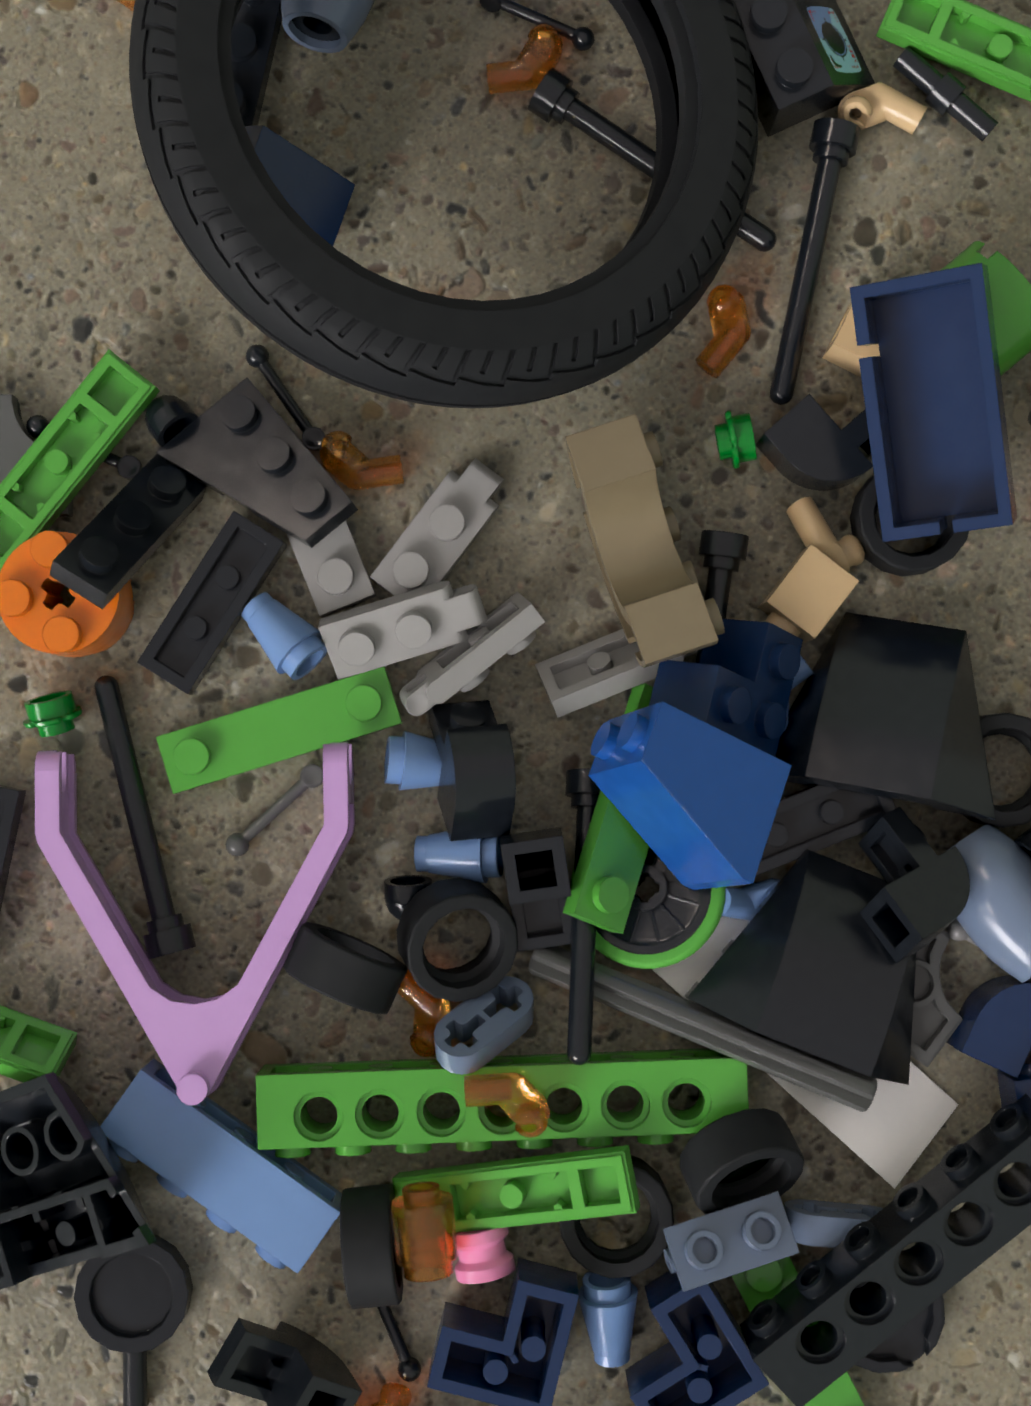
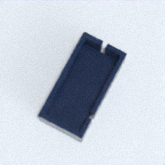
[850,263,1017,542]

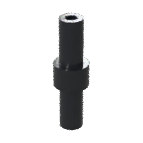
[893,46,999,142]

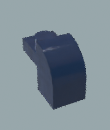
[947,975,1031,1078]

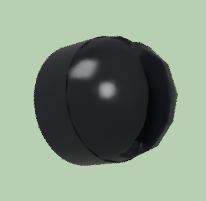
[145,395,198,447]
[384,875,432,920]

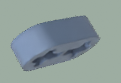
[434,976,534,1075]
[784,1199,883,1248]

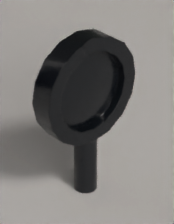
[74,1234,193,1406]

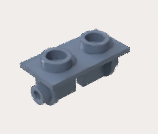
[663,1191,800,1292]

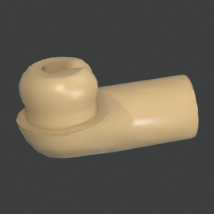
[837,82,928,135]
[786,497,865,573]

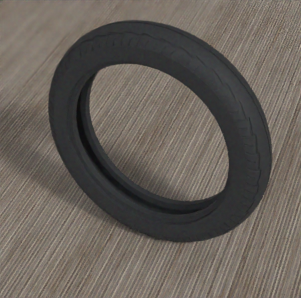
[129,0,758,409]

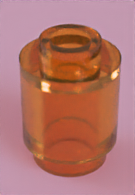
[391,1181,458,1282]

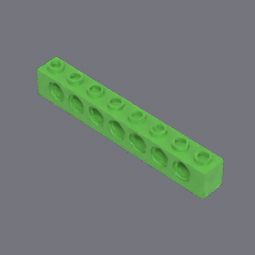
[255,1048,749,1158]

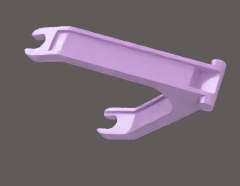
[35,742,355,1106]

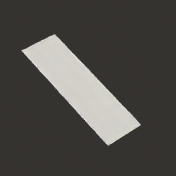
[652,917,959,1189]

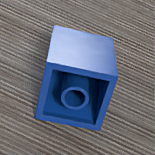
[588,701,792,890]

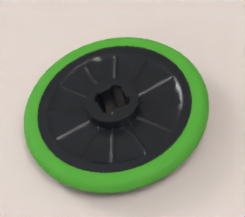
[570,847,725,969]

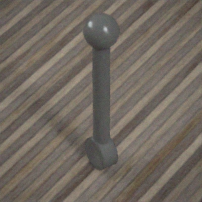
[225,764,323,857]

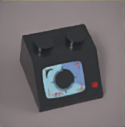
[734,0,875,137]

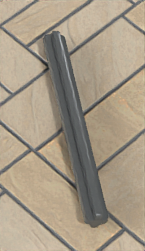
[528,946,877,1112]

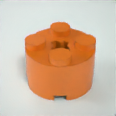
[0,530,135,657]

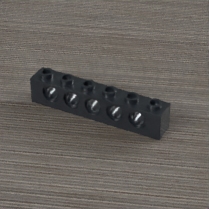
[740,1094,1031,1406]

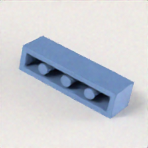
[100,1059,342,1274]

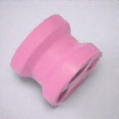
[448,1227,515,1284]

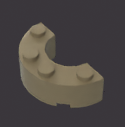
[565,413,725,668]

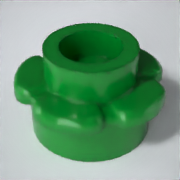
[714,410,757,469]
[23,690,82,737]

